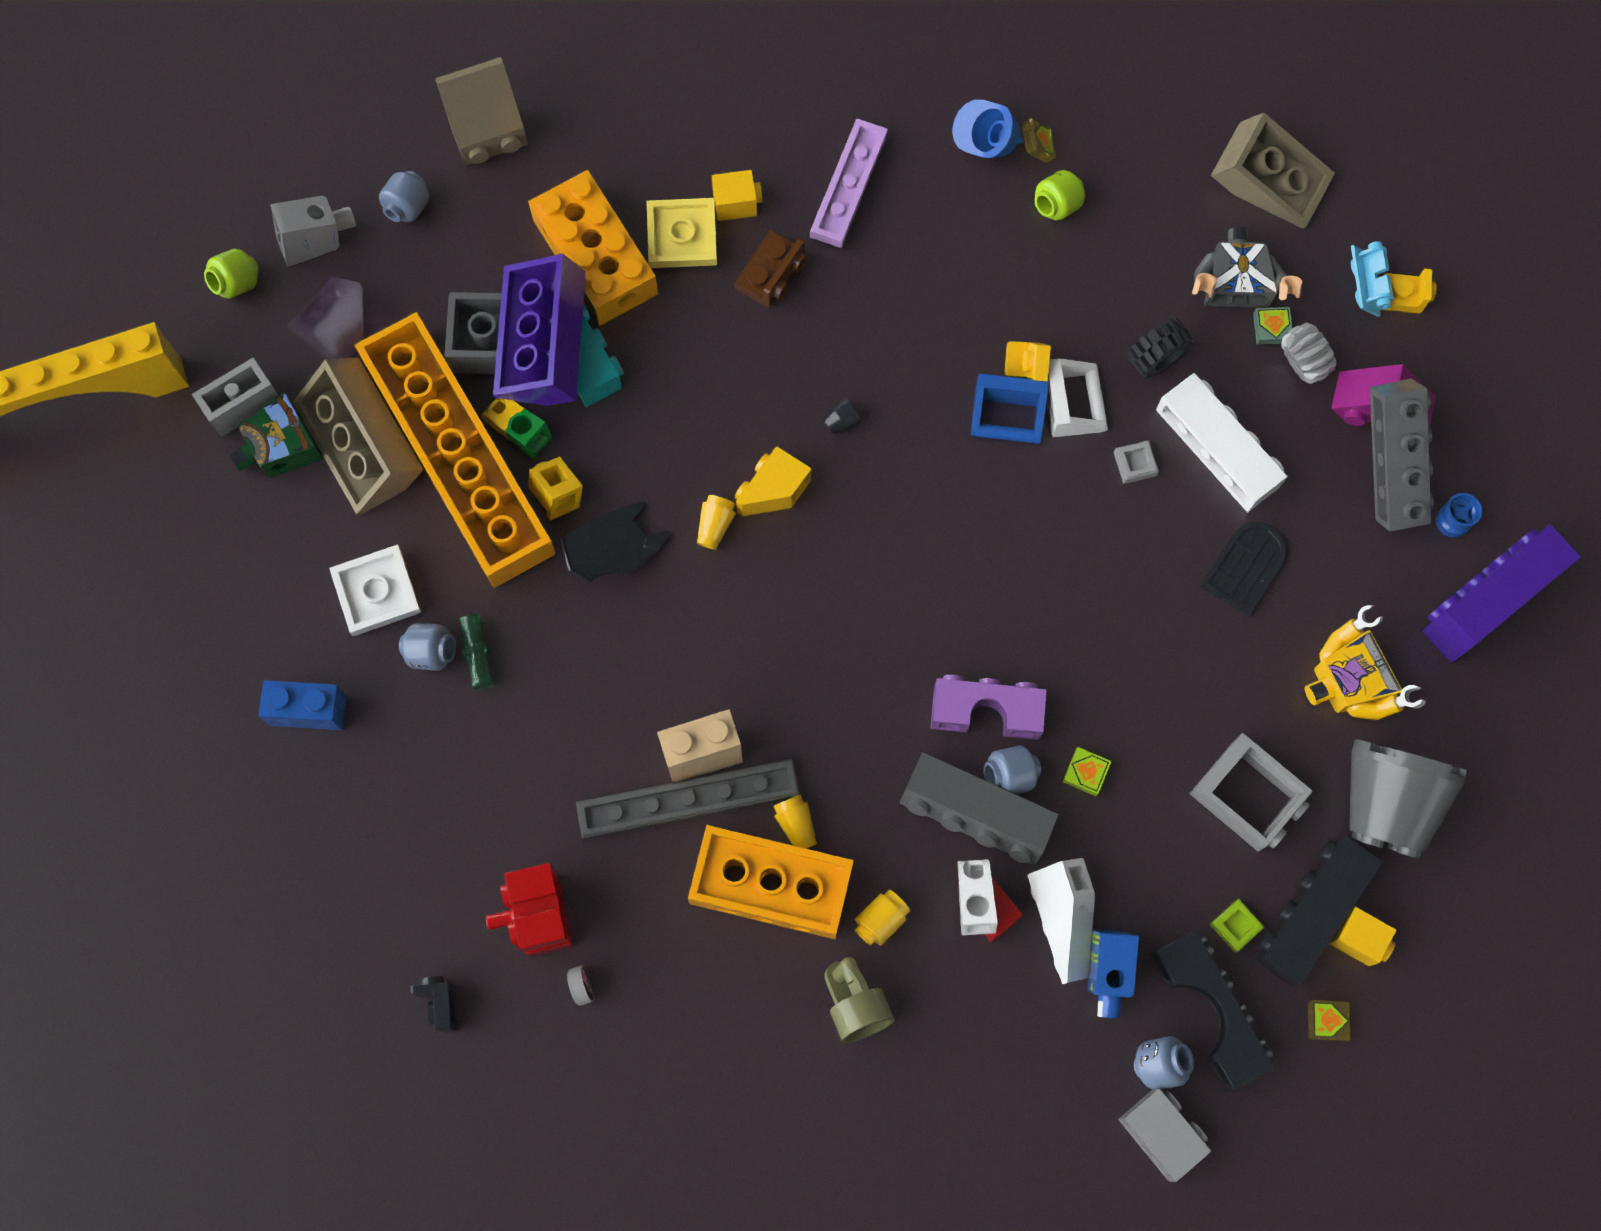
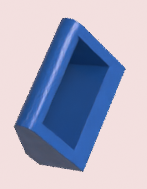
[971,374,1048,444]

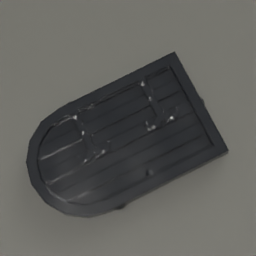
[1200,523,1286,617]

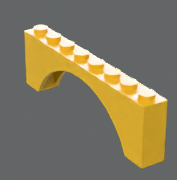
[0,322,189,417]

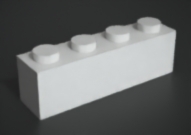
[1156,373,1288,513]

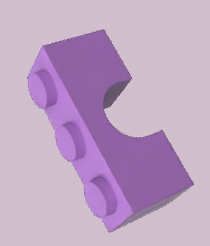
[931,675,1046,740]

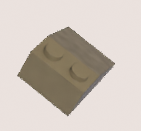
[435,57,528,166]
[1211,113,1335,228]

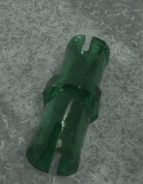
[459,614,494,690]

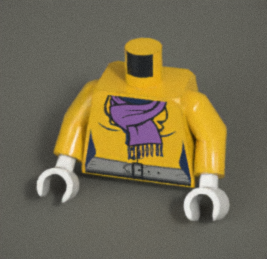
[1305,605,1425,720]

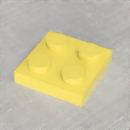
[647,198,717,268]

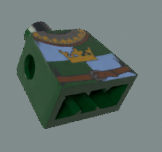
[229,393,323,477]

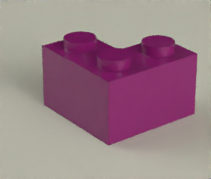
[1331,364,1436,426]

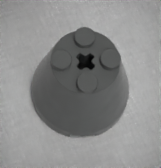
[1349,739,1468,859]

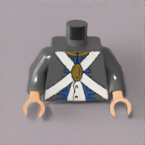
[1192,227,1302,308]

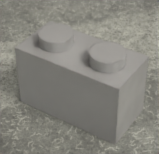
[192,358,279,437]
[1118,1089,1211,1182]

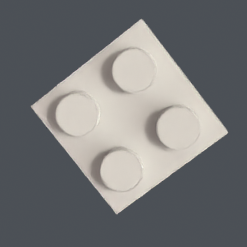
[329,544,422,636]

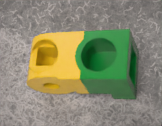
[481,398,553,460]

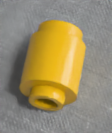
[855,890,910,946]

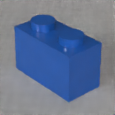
[258,680,347,730]

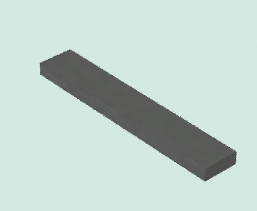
[576,759,800,840]

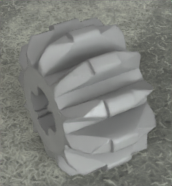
[1281,322,1336,384]

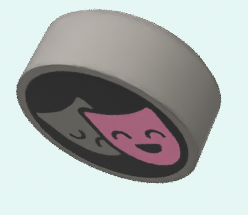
[567,965,594,1006]

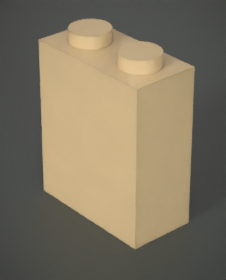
[657,709,743,783]

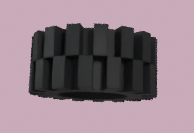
[1127,318,1195,379]

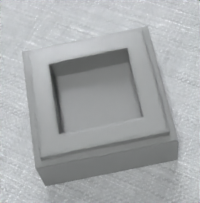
[1113,440,1159,484]

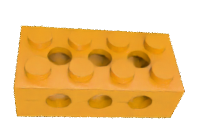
[528,170,658,326]
[688,825,854,940]

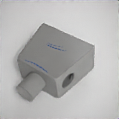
[271,196,356,267]

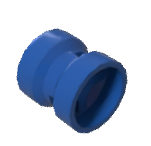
[1435,493,1483,537]

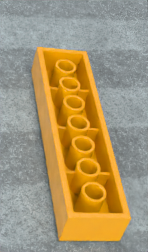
[355,312,556,588]

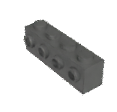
[1370,379,1434,532]
[899,752,1059,866]

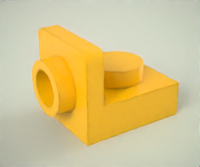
[1383,268,1437,314]
[1004,341,1051,381]

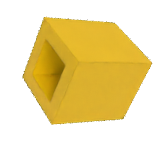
[711,170,763,221]
[1329,907,1396,966]

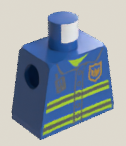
[1087,929,1139,1018]

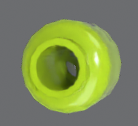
[1034,170,1085,221]
[204,248,259,299]

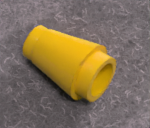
[697,495,736,550]
[774,794,817,849]

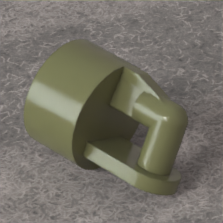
[824,957,895,1043]

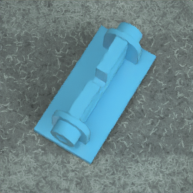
[1351,241,1394,317]

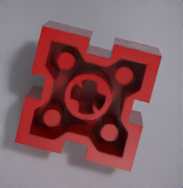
[486,863,573,957]

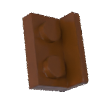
[734,230,807,308]

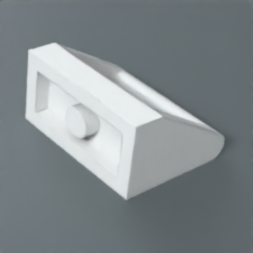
[1046,359,1108,438]

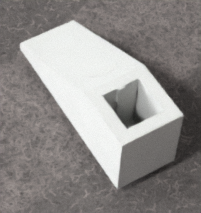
[1027,858,1095,984]

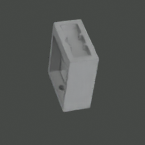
[1189,733,1312,852]

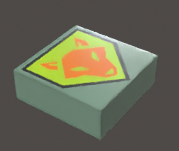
[1253,307,1292,345]

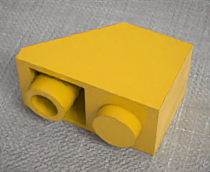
[735,446,812,516]

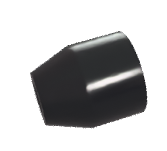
[823,398,861,434]

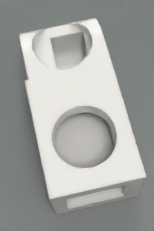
[958,859,997,935]

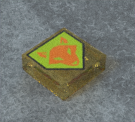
[1022,118,1056,163]
[1308,1000,1350,1041]

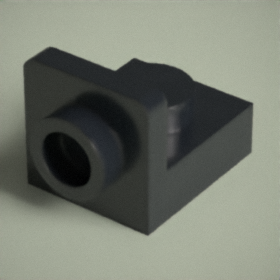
[410,976,457,1033]

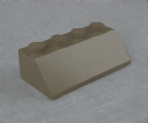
[293,357,424,515]

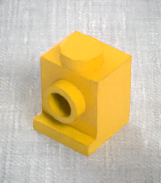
[528,456,583,521]

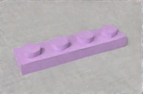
[810,119,888,248]

